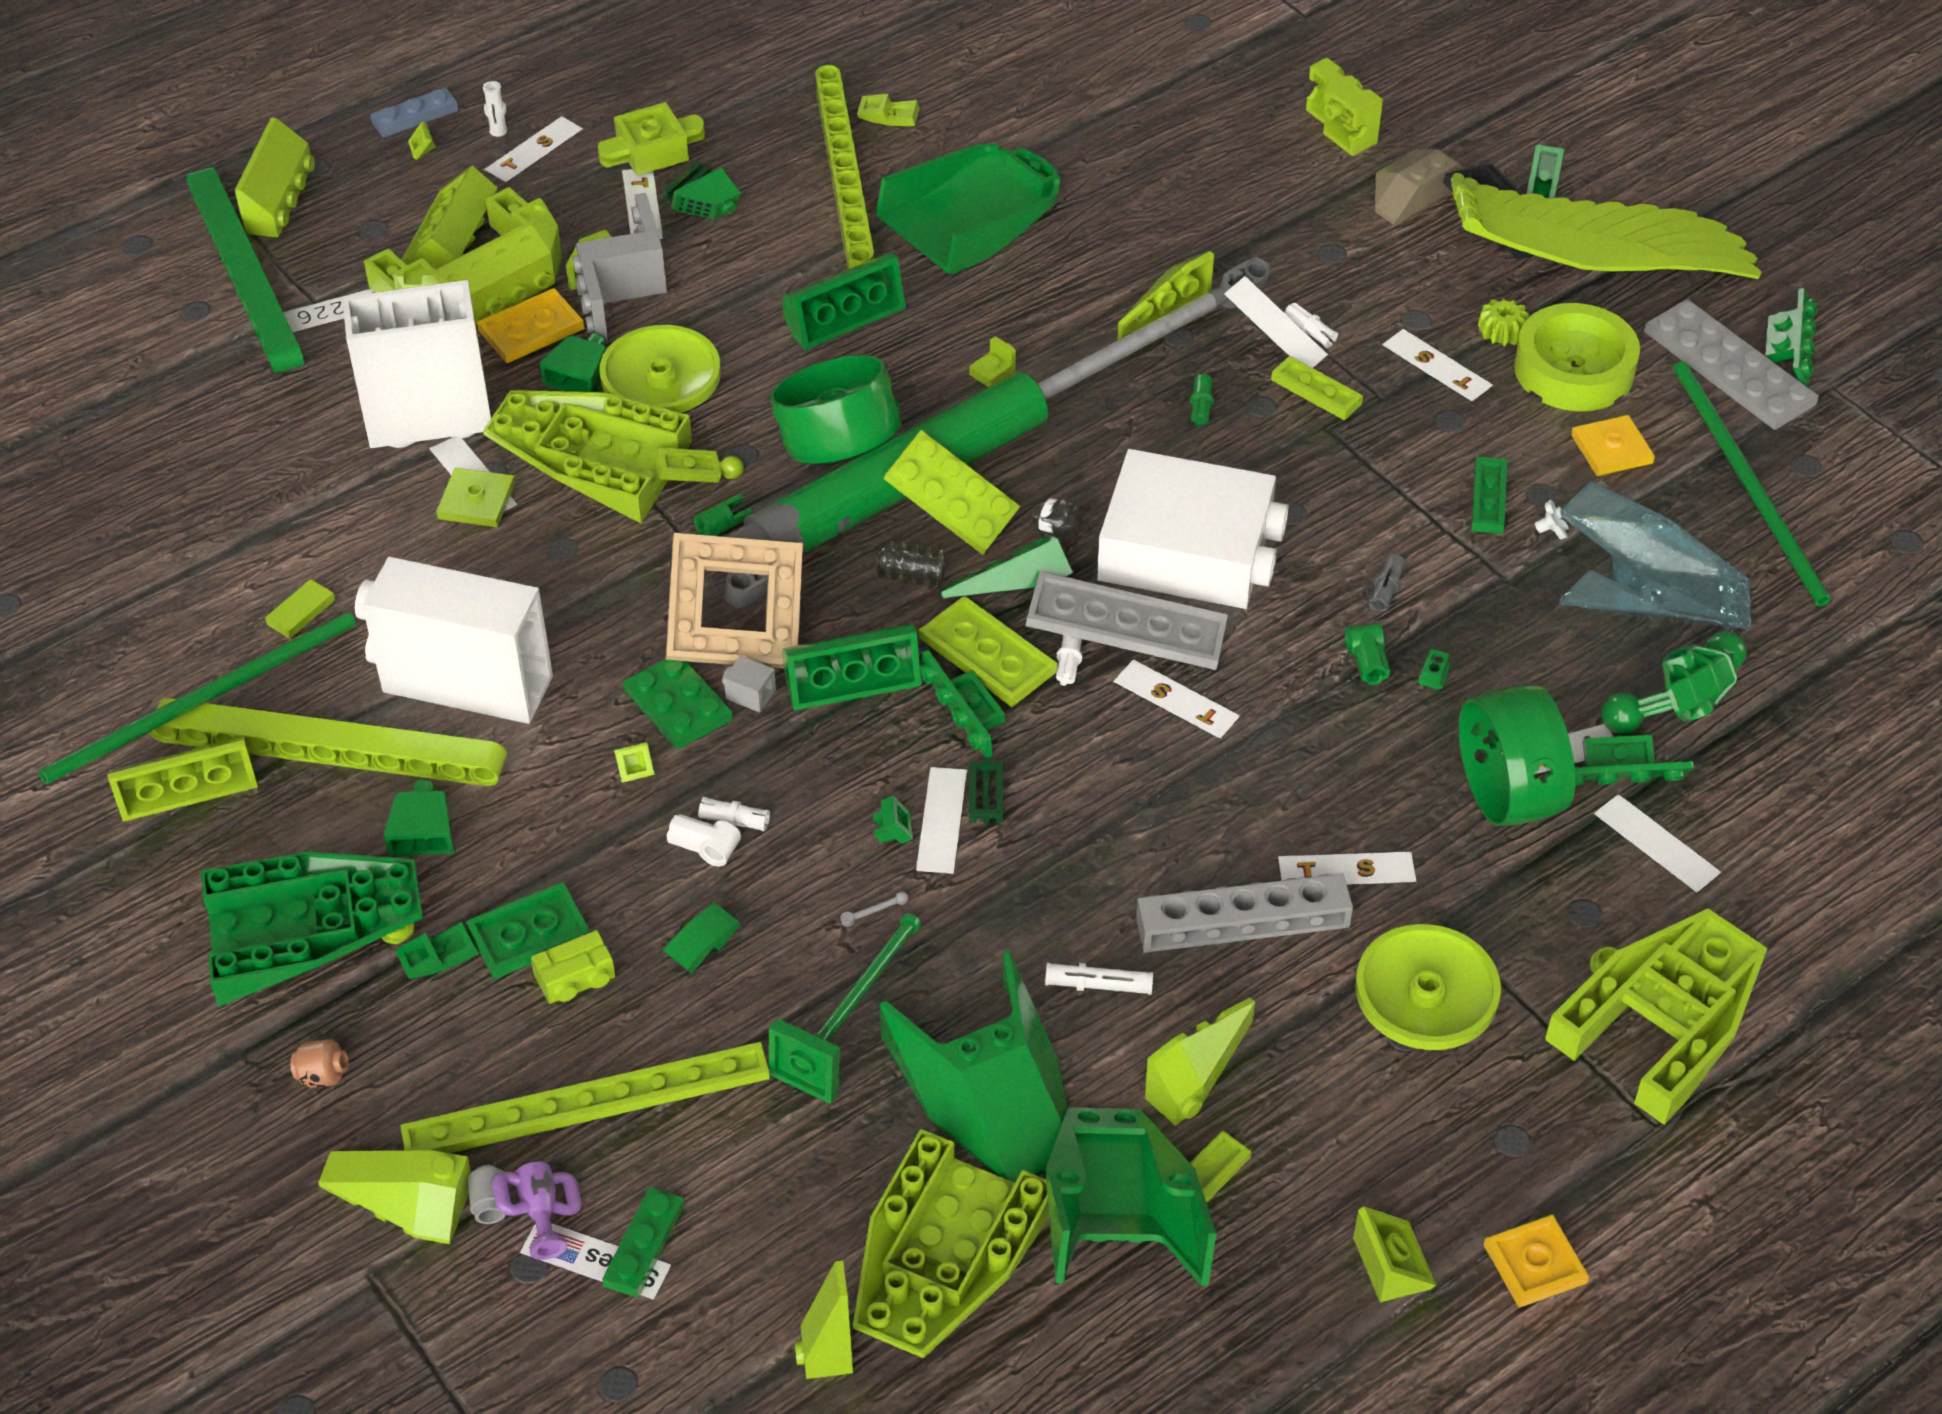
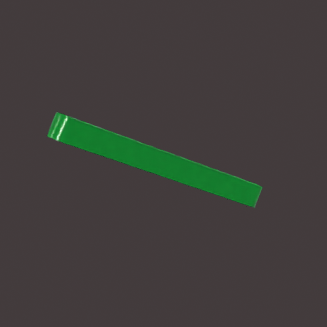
[186,166,304,374]

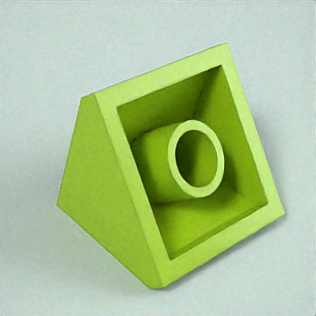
[1353,1206,1436,1302]

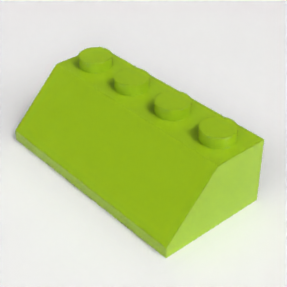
[235,117,315,238]
[401,165,498,270]
[107,737,258,822]

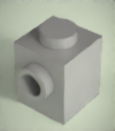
[722,656,776,712]

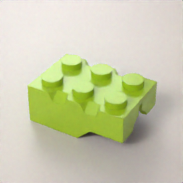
[1306,58,1383,156]

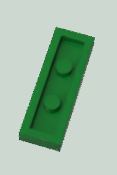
[1471,456,1507,534]
[602,1187,685,1298]

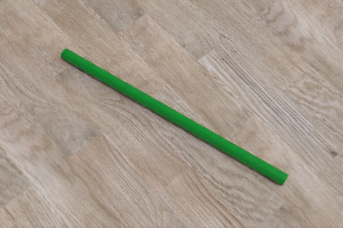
[1673,361,1831,606]
[38,612,355,785]

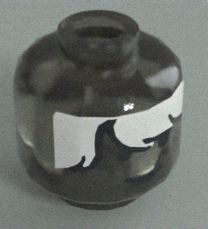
[1033,498,1082,542]

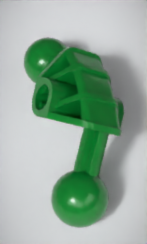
[1601,631,1747,735]

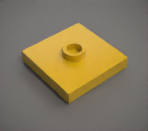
[1571,415,1655,476]
[1483,1214,1589,1308]

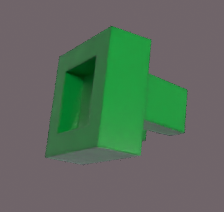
[873,796,913,844]

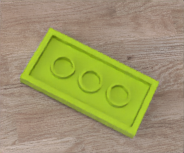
[883,430,1020,555]
[919,596,1058,707]

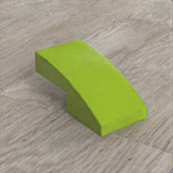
[857,94,920,126]

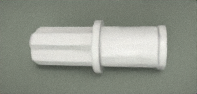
[1285,303,1338,348]
[1056,635,1082,686]

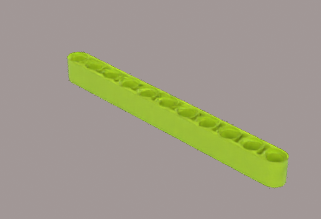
[816,65,874,269]
[149,698,507,786]

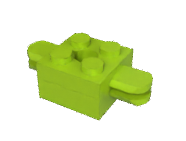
[598,102,705,176]

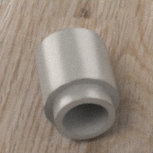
[467,1165,505,1224]

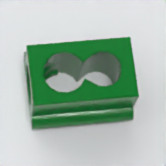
[1418,649,1451,690]

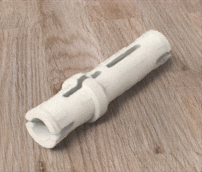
[1045,962,1153,995]

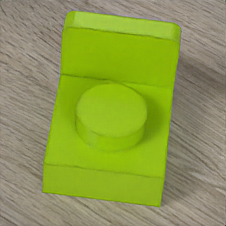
[969,336,1016,387]

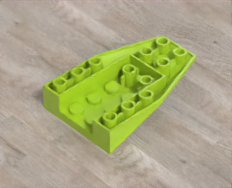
[483,390,692,523]
[853,1129,1050,1358]

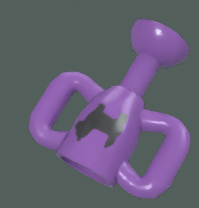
[492,1162,582,1260]

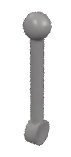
[840,892,909,927]

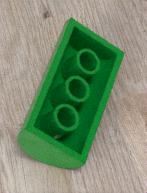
[782,253,906,350]
[782,624,921,711]

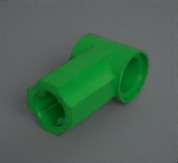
[1345,623,1390,685]

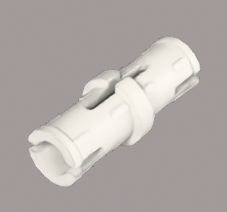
[483,81,507,137]
[698,797,770,832]

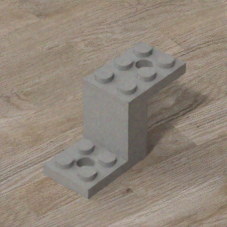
[572,193,667,343]

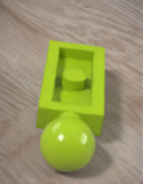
[655,447,744,483]

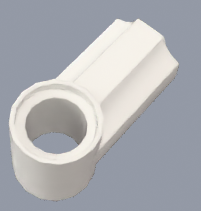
[667,814,741,867]

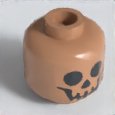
[290,1039,349,1088]

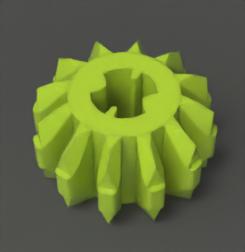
[1478,298,1529,347]

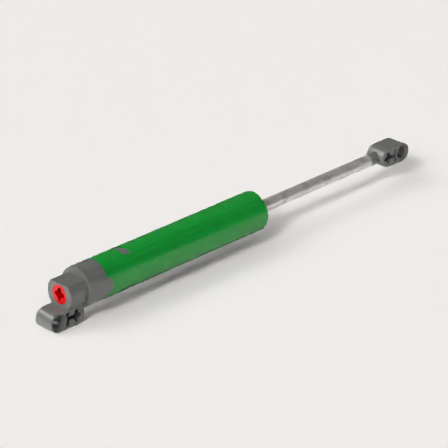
[724,258,1271,608]

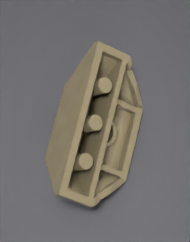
[1375,149,1466,226]

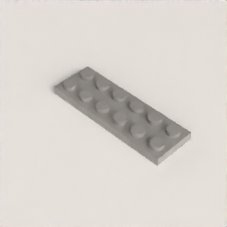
[1644,299,1819,430]
[1026,571,1228,670]

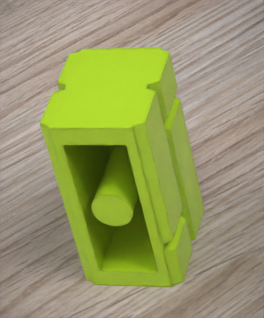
[531,930,615,1004]

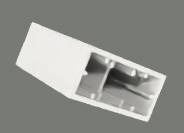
[342,280,491,448]
[1097,449,1289,609]
[355,557,553,724]

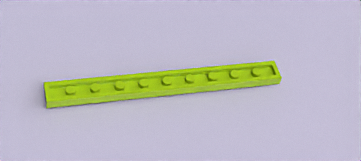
[400,1042,770,1153]

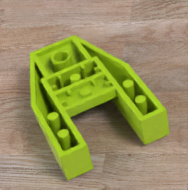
[1545,909,1768,1125]

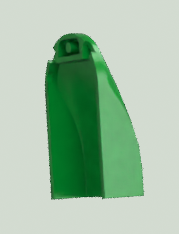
[876,143,1060,275]

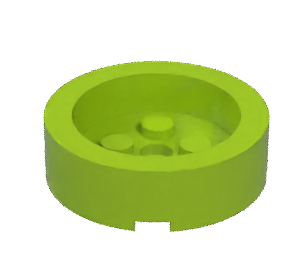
[1514,303,1640,412]

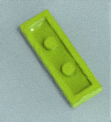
[1271,356,1363,421]

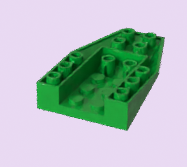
[201,852,423,1007]

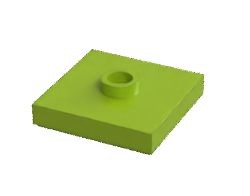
[436,467,515,528]

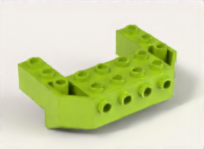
[364,187,562,325]

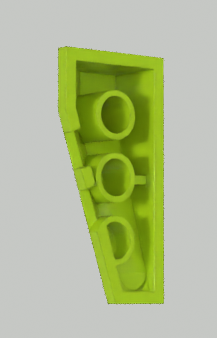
[1118,251,1214,340]
[1145,997,1255,1126]
[318,1150,471,1244]
[795,1260,853,1379]

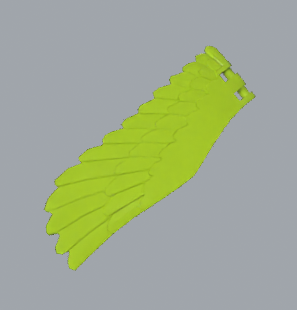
[1451,173,1762,279]

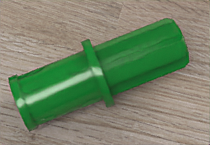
[1190,374,1214,427]

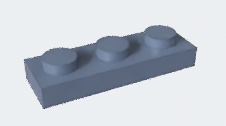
[370,87,458,138]

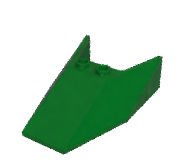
[879,950,1068,1183]
[1046,1107,1217,1286]

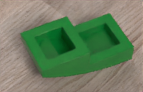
[663,903,741,974]
[395,922,479,979]

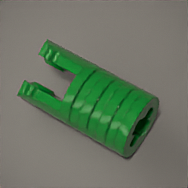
[693,493,754,536]

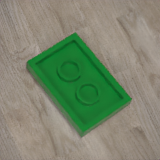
[623,658,733,750]
[466,882,590,980]

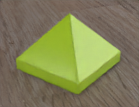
[408,121,436,160]
[614,742,655,783]

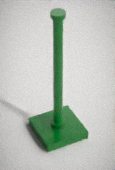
[768,913,921,1104]

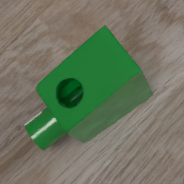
[540,333,607,392]
[384,780,455,857]

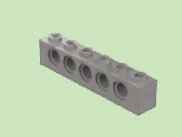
[1136,873,1353,953]

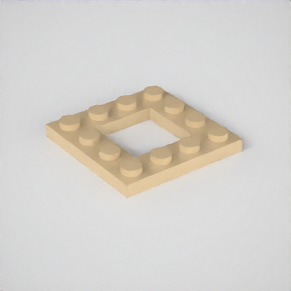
[666,533,803,669]

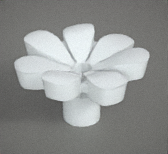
[1535,500,1569,539]

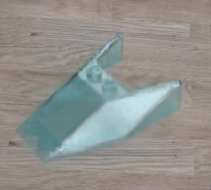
[1559,481,1751,630]

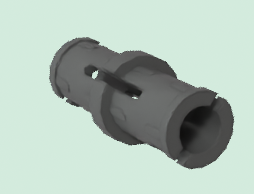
[1368,554,1406,613]

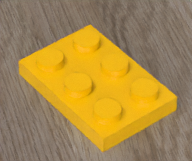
[477,288,584,363]

